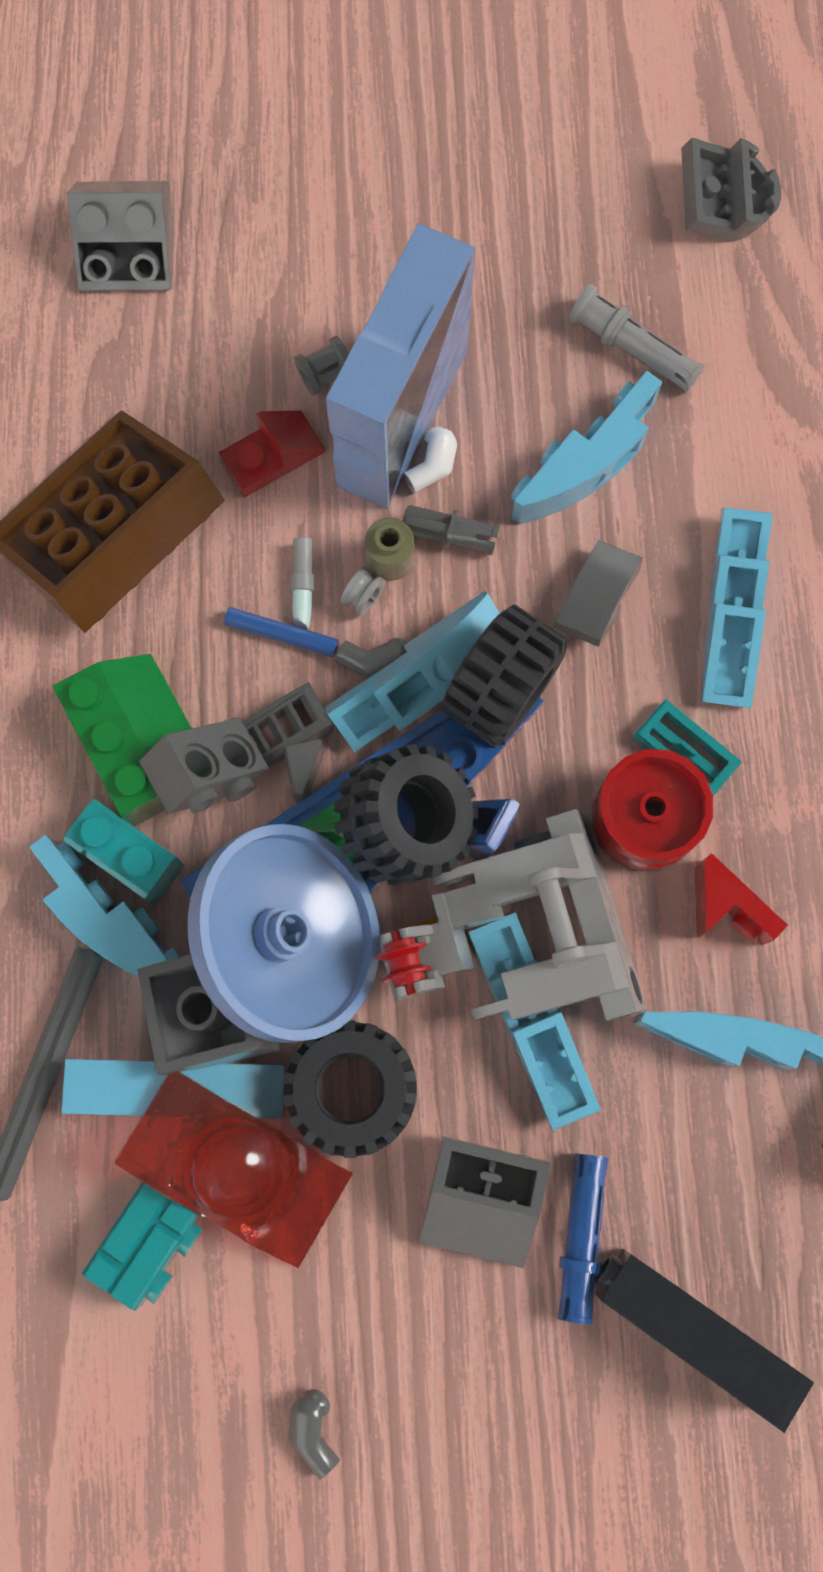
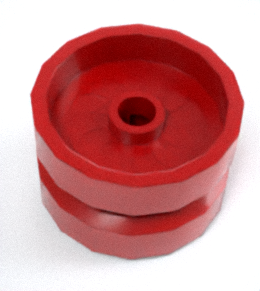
[592,749,713,871]

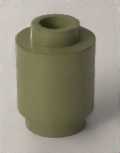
[365,518,414,581]

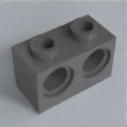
[139,717,268,814]

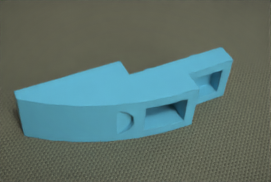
[511,371,662,525]
[325,591,500,752]
[29,834,182,976]

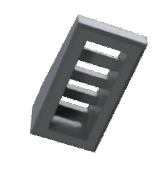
[242,682,334,767]

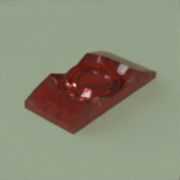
[114,1072,353,1268]

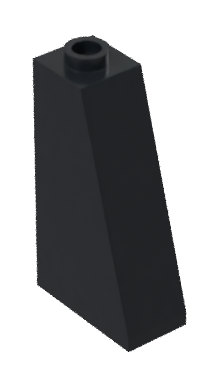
[595,1248,814,1433]

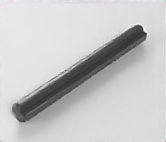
[0,947,103,1201]

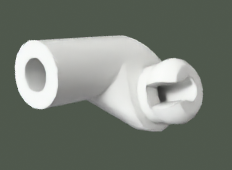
[403,426,457,494]

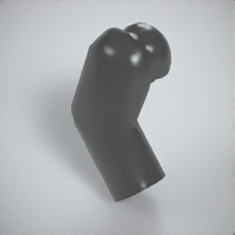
[289,1389,340,1480]

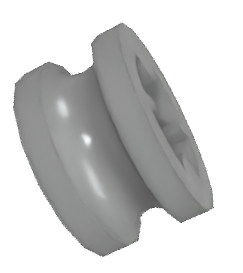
[340,567,386,616]

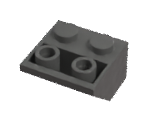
[66,181,174,290]
[419,1136,550,1268]

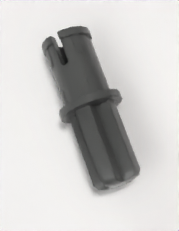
[402,505,499,556]

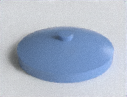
[188,824,380,1043]

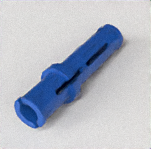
[557,1153,609,1324]

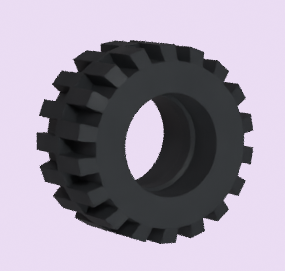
[442,604,568,747]
[334,744,479,885]
[282,1020,417,1158]

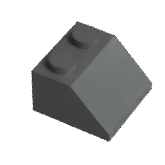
[137,954,280,1075]

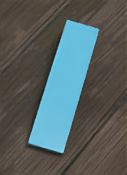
[701,507,773,708]
[466,912,601,1131]
[633,1012,823,1070]
[61,1059,286,1119]

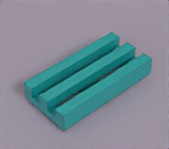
[632,698,742,796]

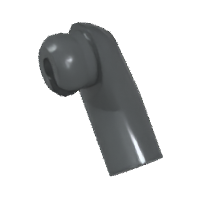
[335,638,407,679]

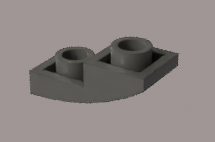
[554,540,643,647]

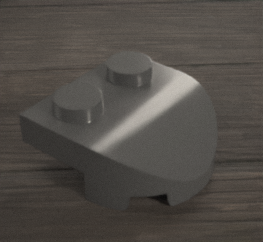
[681,138,781,241]

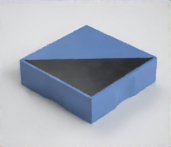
[326,223,476,509]

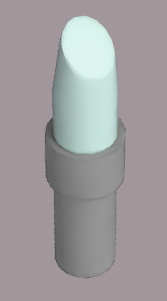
[290,537,314,630]

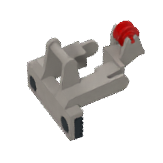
[375,809,647,1021]

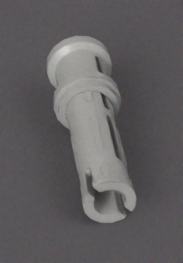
[568,284,705,393]

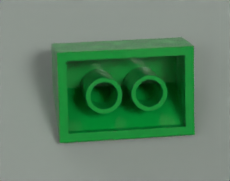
[52,654,192,827]

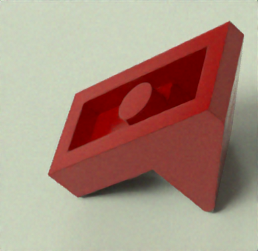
[219,410,326,498]
[695,853,788,945]

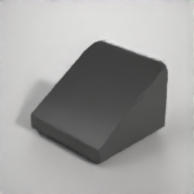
[284,739,324,803]

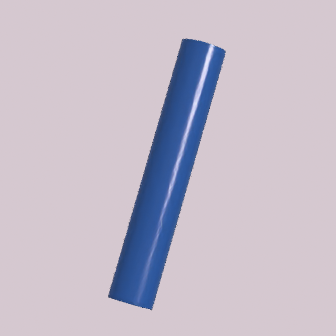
[224,607,339,658]

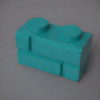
[63,799,185,906]
[82,1176,203,1311]

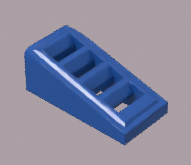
[467,799,520,861]

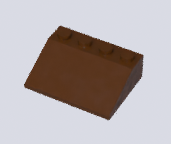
[0,410,225,633]

